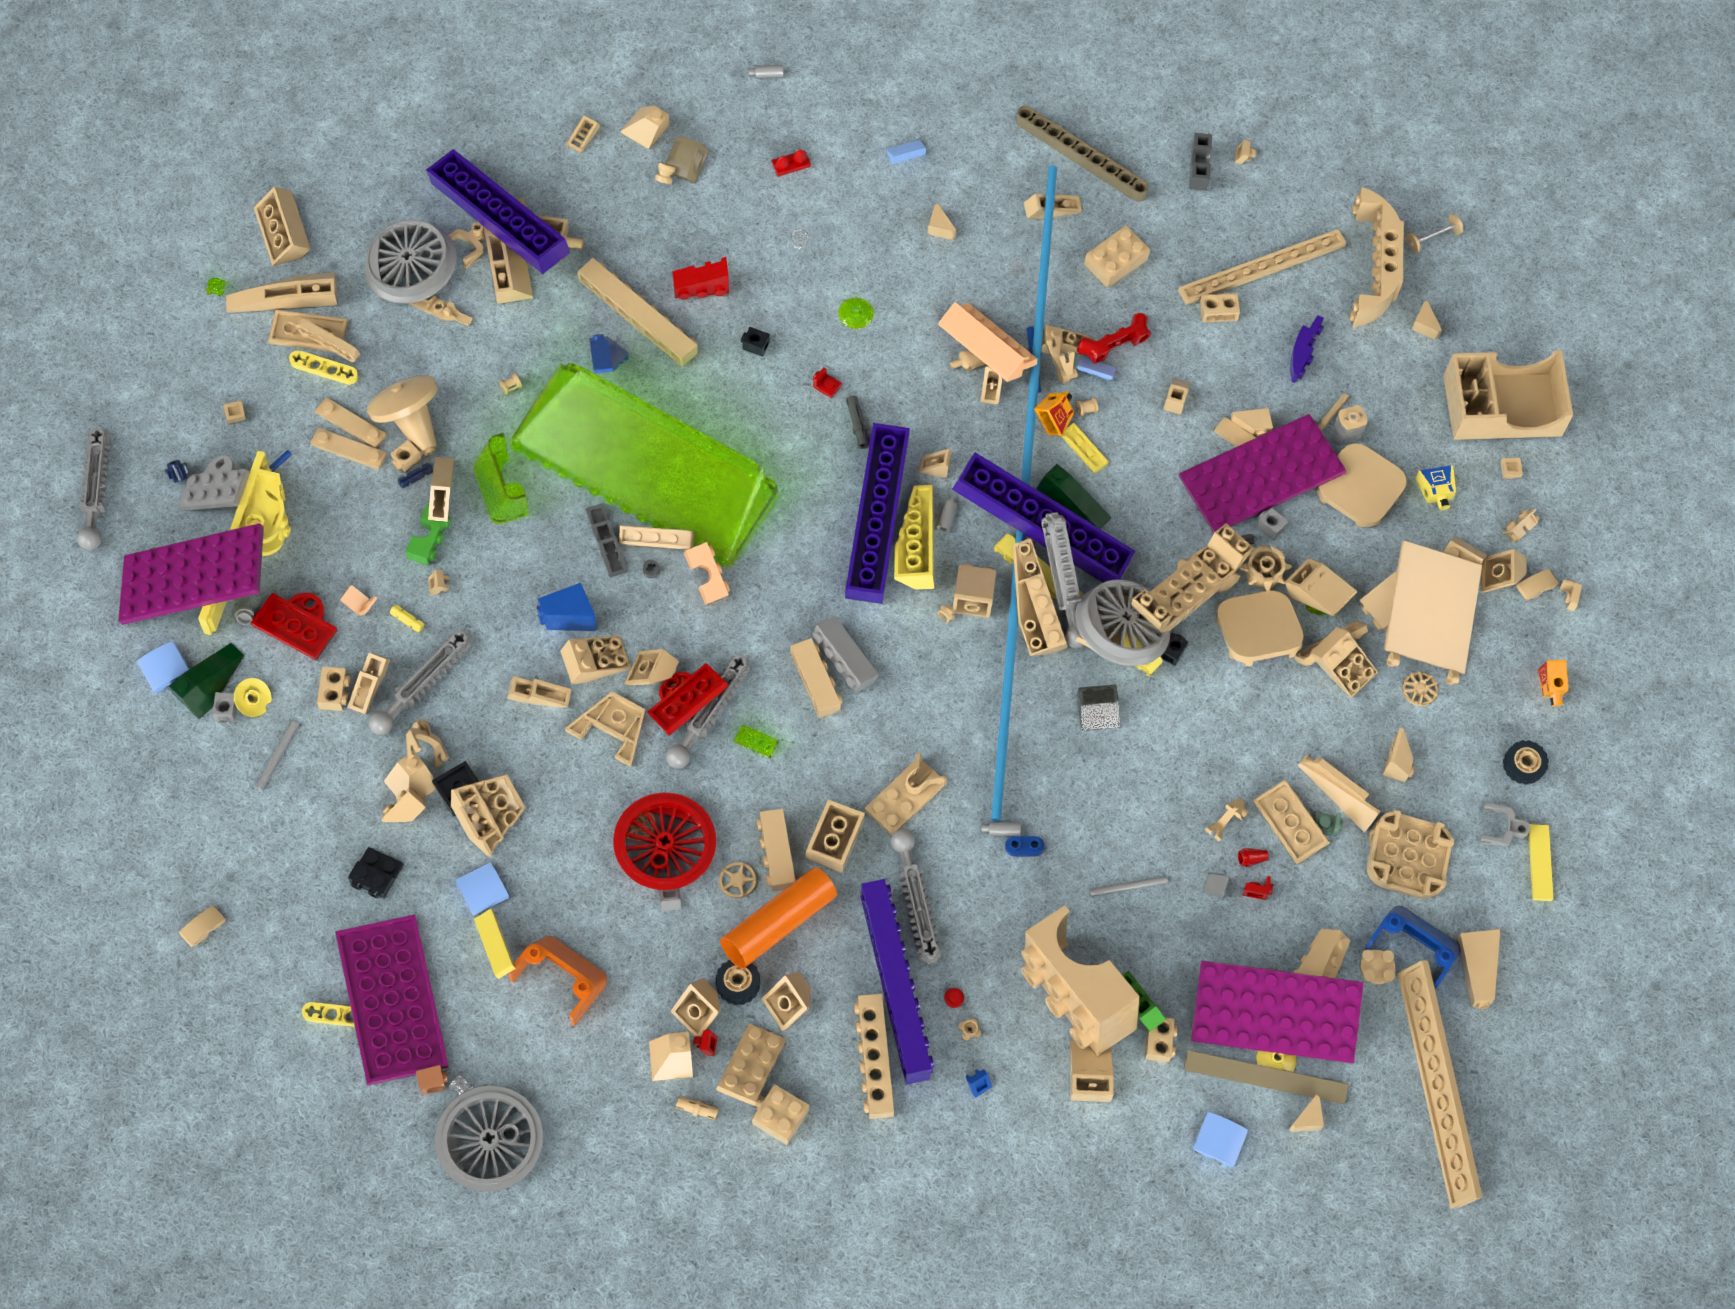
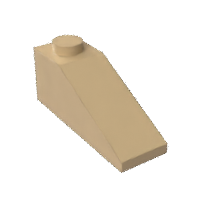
[1024,194,1082,219]

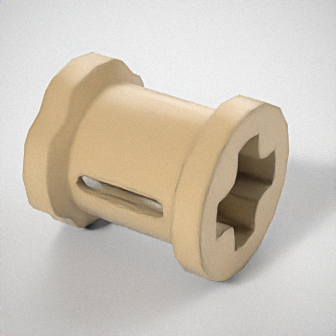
[498,373,522,396]
[1076,397,1099,417]

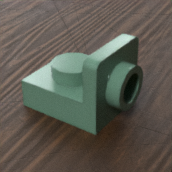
[1314,812,1343,837]

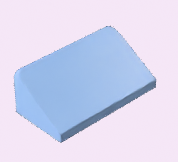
[886,140,926,164]
[1077,357,1116,381]

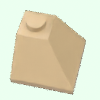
[620,106,669,149]
[1481,549,1526,592]
[624,649,679,685]
[1383,728,1415,782]
[384,752,436,799]
[761,972,811,1031]
[670,978,721,1037]
[649,1032,693,1081]

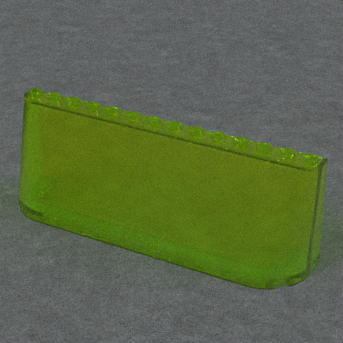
[509,363,778,568]

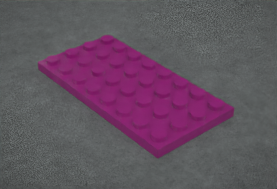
[1179,414,1346,533]
[118,523,264,625]
[335,914,449,1086]
[1191,960,1364,1063]

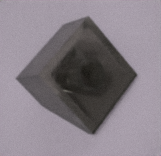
[1076,684,1120,731]

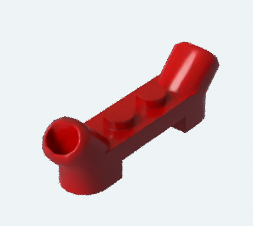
[1077,313,1152,364]

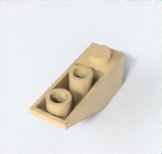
[1041,325,1092,354]

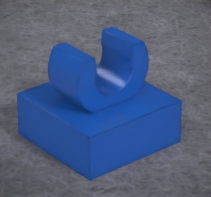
[966,1069,992,1098]

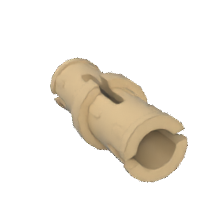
[676,1096,719,1121]

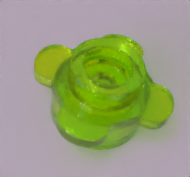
[206,278,226,296]

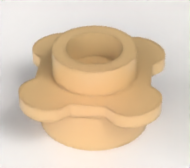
[958,1018,981,1041]

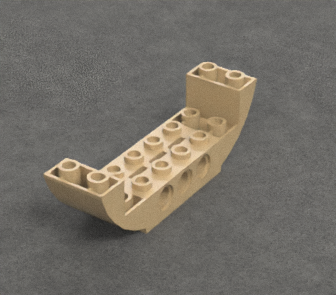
[1349,187,1404,328]
[1131,523,1254,633]

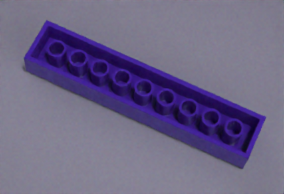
[426,149,570,274]
[845,423,910,604]
[952,452,1135,583]
[860,879,934,1085]

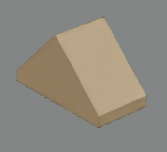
[928,203,956,240]
[1412,301,1442,339]
[980,366,1002,404]
[919,449,952,478]
[1289,1094,1324,1132]

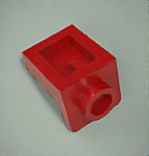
[812,367,842,399]
[1242,876,1273,900]

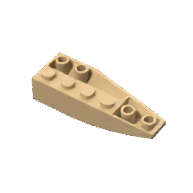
[483,226,533,304]
[226,272,338,313]
[1013,538,1068,656]

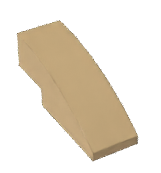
[506,676,571,708]

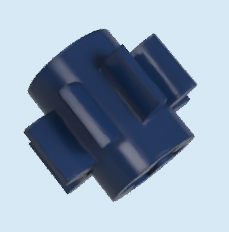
[165,460,189,483]

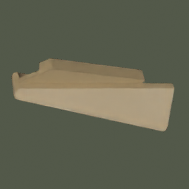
[1298,755,1381,832]

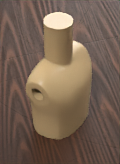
[950,350,985,371]

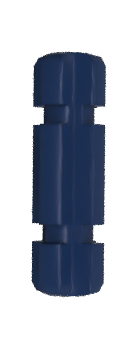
[398,463,433,488]

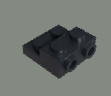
[432,761,479,817]
[348,847,404,899]

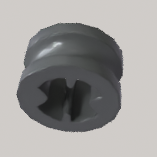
[643,560,660,578]

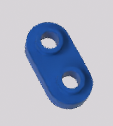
[1005,836,1045,857]

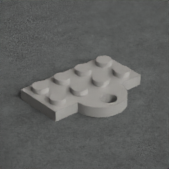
[178,455,250,511]

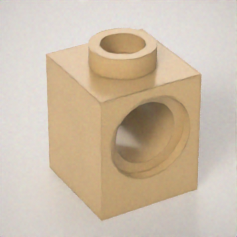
[391,440,422,473]

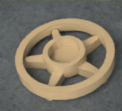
[719,862,756,898]

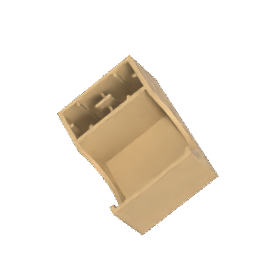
[1443,350,1573,440]
[1021,905,1140,1056]

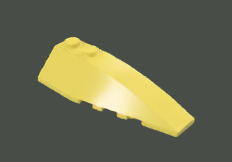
[894,485,934,590]

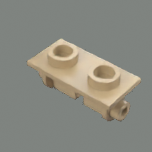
[1502,509,1539,542]

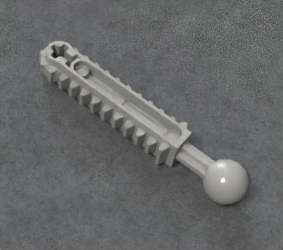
[77,427,111,551]
[1041,512,1084,648]
[368,630,471,736]
[666,654,751,770]
[890,829,942,965]

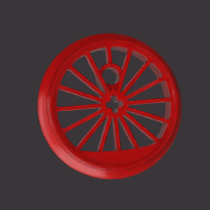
[613,793,716,890]

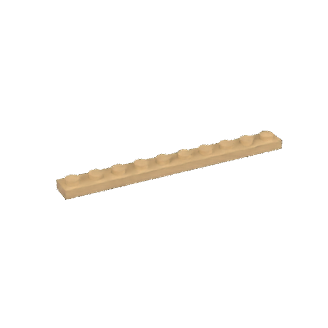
[1178,229,1346,305]

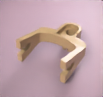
[440,222,485,269]
[1045,335,1078,384]
[406,719,449,768]
[1205,797,1249,841]

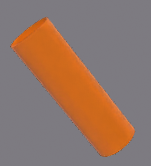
[720,867,837,969]

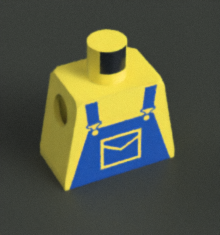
[1415,465,1456,511]

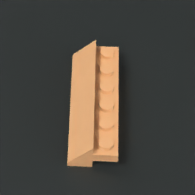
[939,302,1038,382]

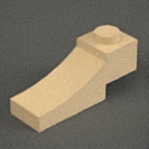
[347,653,391,714]

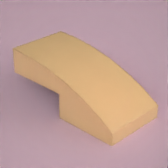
[1516,569,1559,601]
[179,905,225,947]

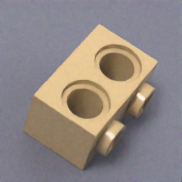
[1199,293,1240,322]
[317,667,350,711]
[1145,1017,1177,1063]

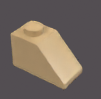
[1230,408,1273,437]

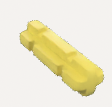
[390,605,424,633]

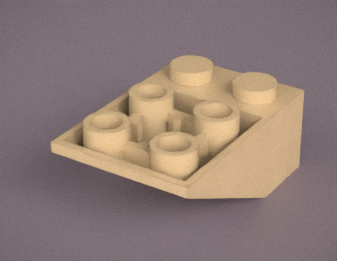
[1285,558,1357,616]
[1310,627,1378,698]
[560,635,631,684]
[1070,1040,1114,1102]

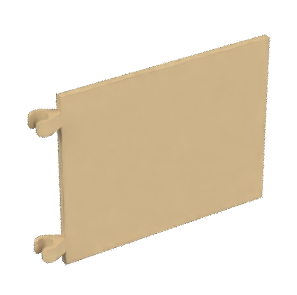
[1384,540,1482,685]

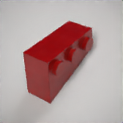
[672,257,729,300]

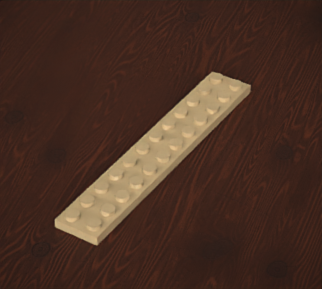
[1398,960,1483,1209]

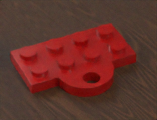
[251,593,338,661]
[647,663,728,736]

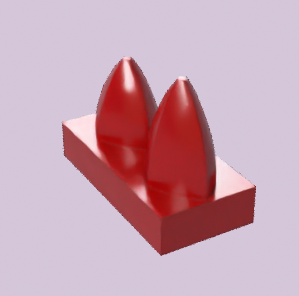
[771,149,811,177]

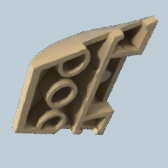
[451,774,525,857]

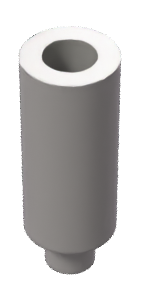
[748,65,783,78]
[937,496,958,533]
[981,821,1021,836]

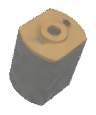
[1333,405,1367,445]

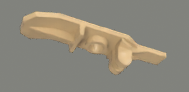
[408,295,473,326]

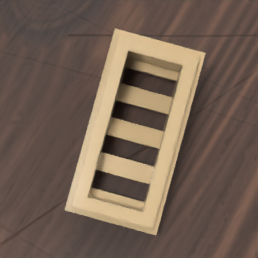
[566,115,600,153]

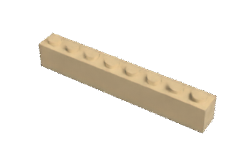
[578,258,698,367]

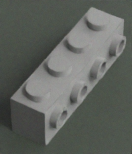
[812,616,879,693]

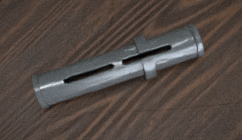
[846,396,870,449]

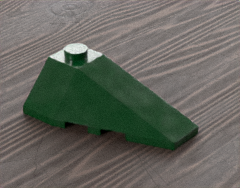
[1036,464,1111,529]
[169,643,244,719]

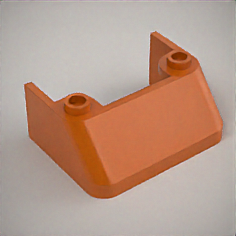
[508,936,607,1026]

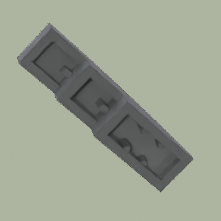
[585,503,628,577]

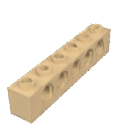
[854,994,894,1119]

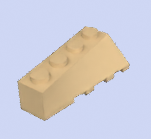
[1293,929,1351,978]

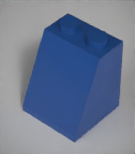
[536,582,597,631]

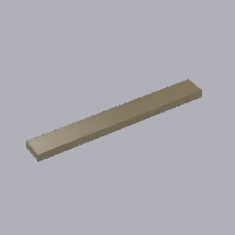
[1184,1050,1349,1104]

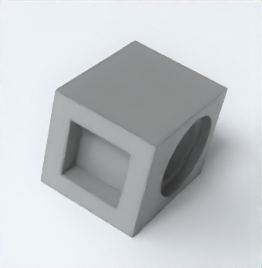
[1257,508,1289,541]
[212,692,237,724]

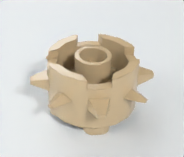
[1240,544,1292,591]

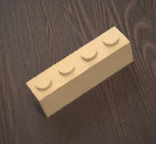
[790,638,843,718]
[756,808,795,892]

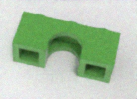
[405,503,451,565]
[1122,970,1166,1031]

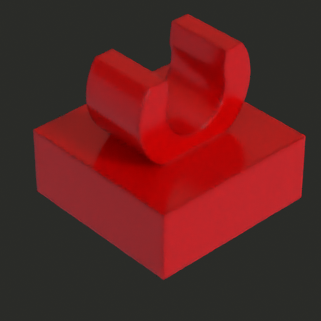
[693,1030,718,1056]

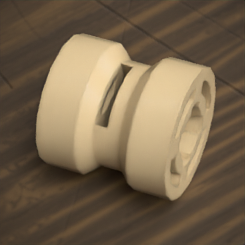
[654,162,676,184]

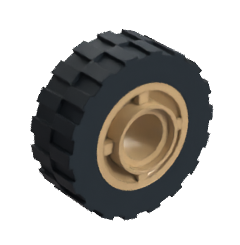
[1503,740,1549,785]
[716,959,761,1005]

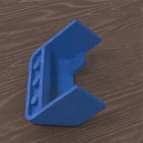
[1365,906,1460,990]

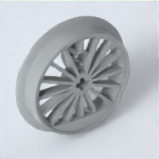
[365,220,456,304]
[1075,580,1170,666]
[435,1086,543,1192]

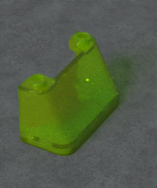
[473,433,529,525]

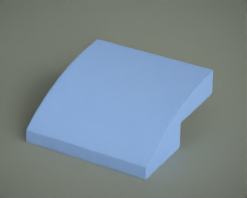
[137,641,190,693]
[455,862,509,916]
[1193,1112,1248,1167]

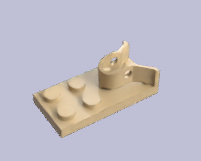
[864,752,947,836]

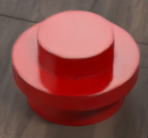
[944,988,964,1008]

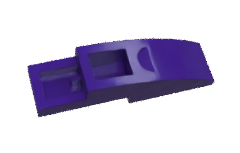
[1290,315,1324,383]

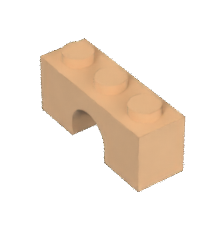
[684,542,730,605]

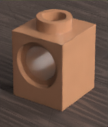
[416,1065,449,1095]

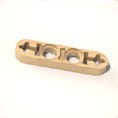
[296,318,360,362]

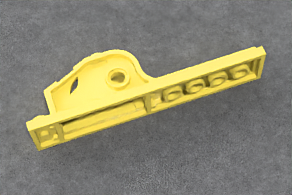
[198,451,291,635]

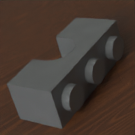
[1189,133,1212,191]

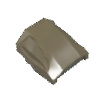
[665,137,708,184]

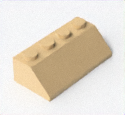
[254,187,310,266]

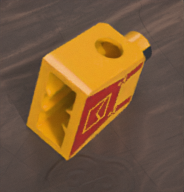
[1034,391,1074,436]
[1538,659,1568,707]

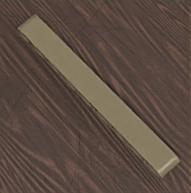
[1016,106,1148,202]

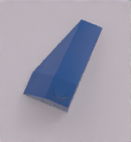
[589,334,629,374]

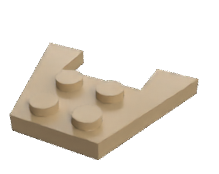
[565,691,645,768]

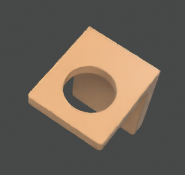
[340,585,377,616]

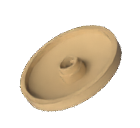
[367,375,438,423]

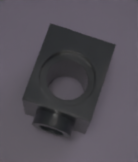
[741,327,770,357]
[1160,633,1189,666]

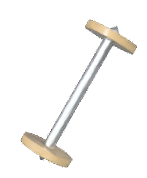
[1406,214,1463,254]

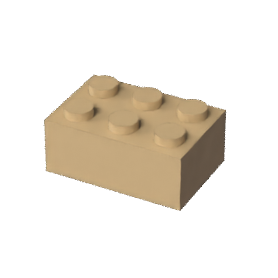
[1084,225,1150,288]
[806,800,865,873]

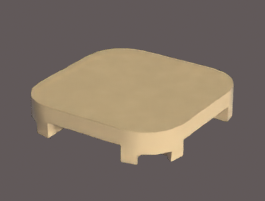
[1317,444,1406,528]
[1216,591,1304,666]
[1367,810,1454,899]

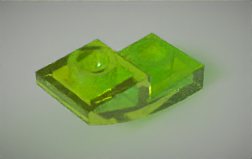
[733,725,779,759]

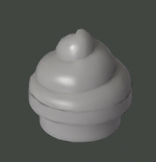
[235,606,255,625]

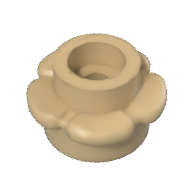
[937,605,955,623]

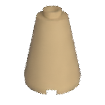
[394,404,437,456]

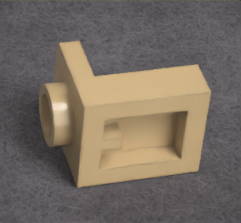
[1559,580,1582,611]

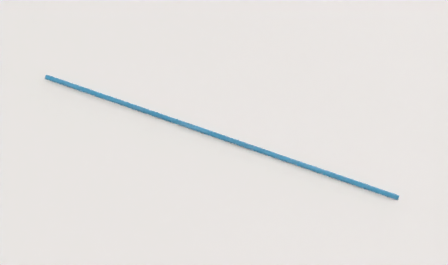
[991,165,1057,822]

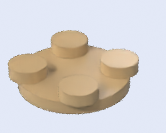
[1360,950,1395,984]

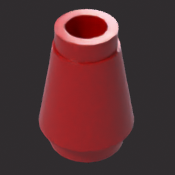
[1238,848,1269,867]

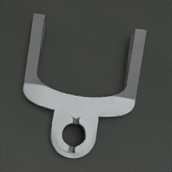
[1480,802,1530,846]

